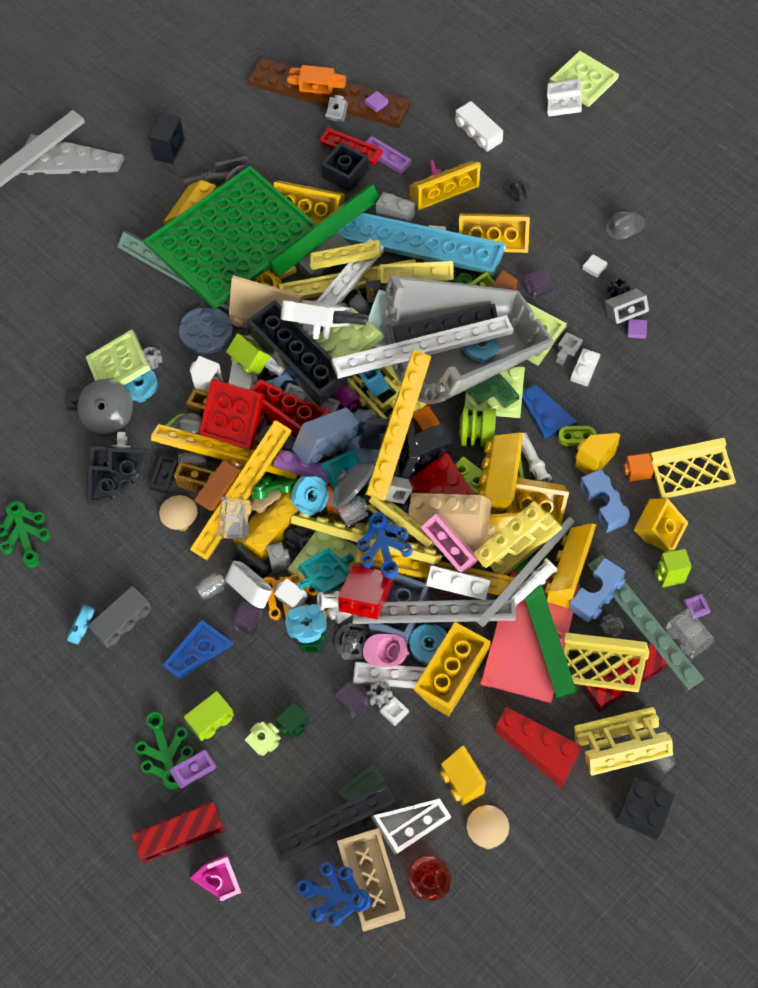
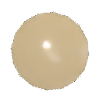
[246,485,282,513]
[159,495,198,531]
[466,805,509,849]

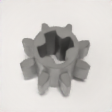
[143,347,163,369]
[367,681,393,708]

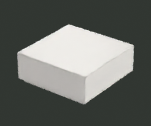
[583,255,607,278]
[380,696,409,726]

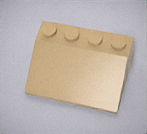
[229,275,302,328]
[409,493,492,557]

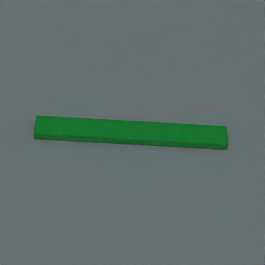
[268,184,379,277]
[515,555,577,698]

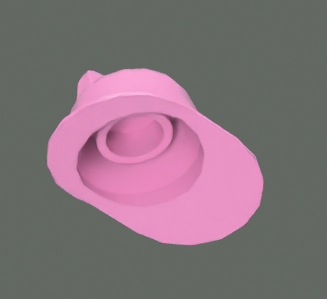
[363,634,410,667]

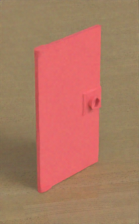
[480,569,580,703]

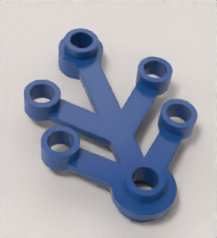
[357,513,413,579]
[297,862,371,926]

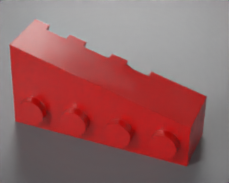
[250,380,331,439]
[495,707,582,789]

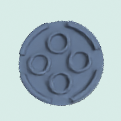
[179,307,233,355]

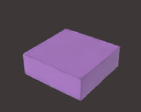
[365,91,388,113]
[627,319,647,339]
[683,594,711,620]

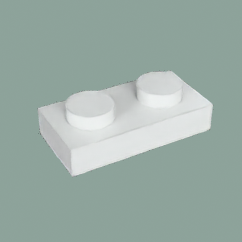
[570,348,600,387]

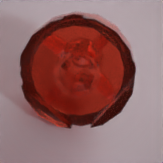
[408,855,451,901]

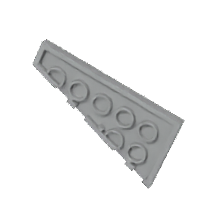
[17,134,124,175]

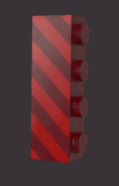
[584,643,667,713]
[132,802,225,864]

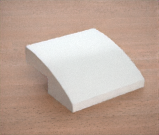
[547,79,582,116]

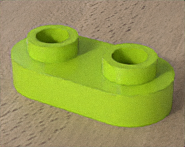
[558,426,597,446]

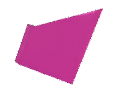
[190,855,241,901]

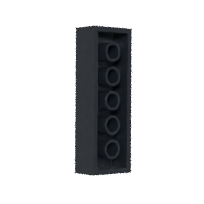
[246,300,348,406]

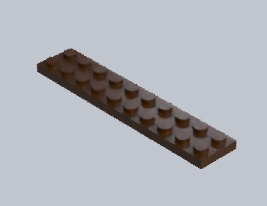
[248,58,411,128]

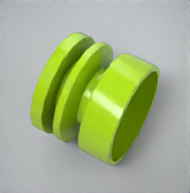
[459,407,496,447]

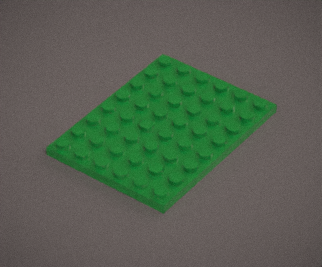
[144,166,316,309]

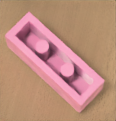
[421,514,479,573]

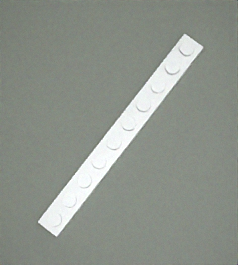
[264,238,384,376]
[331,315,514,379]

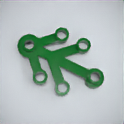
[251,474,301,499]
[0,501,51,568]
[135,712,194,790]

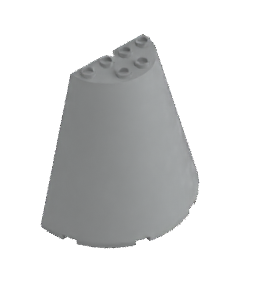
[383,276,554,404]

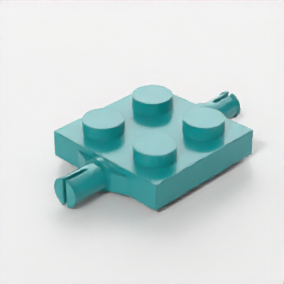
[297,548,354,594]

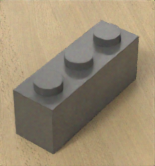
[298,233,351,279]
[88,586,151,649]

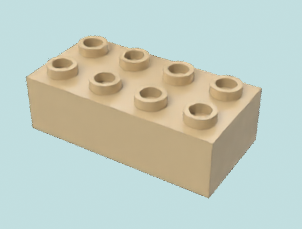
[337,828,405,932]

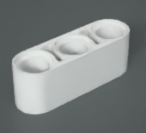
[225,561,273,608]

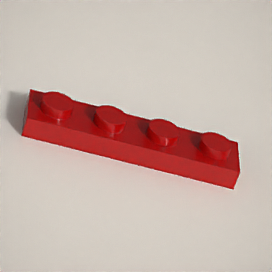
[319,128,383,166]

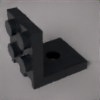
[359,417,420,479]

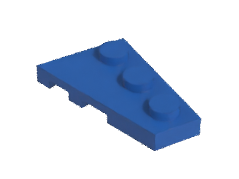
[522,385,578,438]
[162,620,233,679]

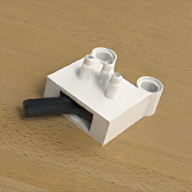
[280,300,368,339]

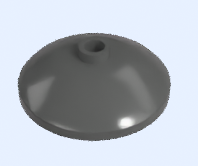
[77,379,133,435]
[332,462,375,510]

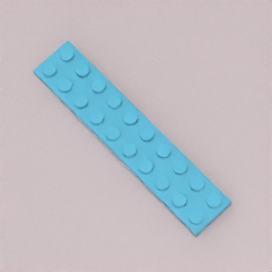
[330,213,506,275]

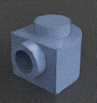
[356,409,376,433]

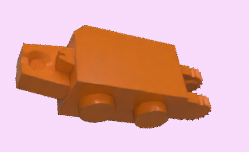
[287,65,346,95]

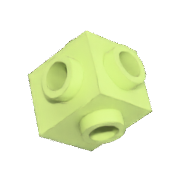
[245,721,281,756]

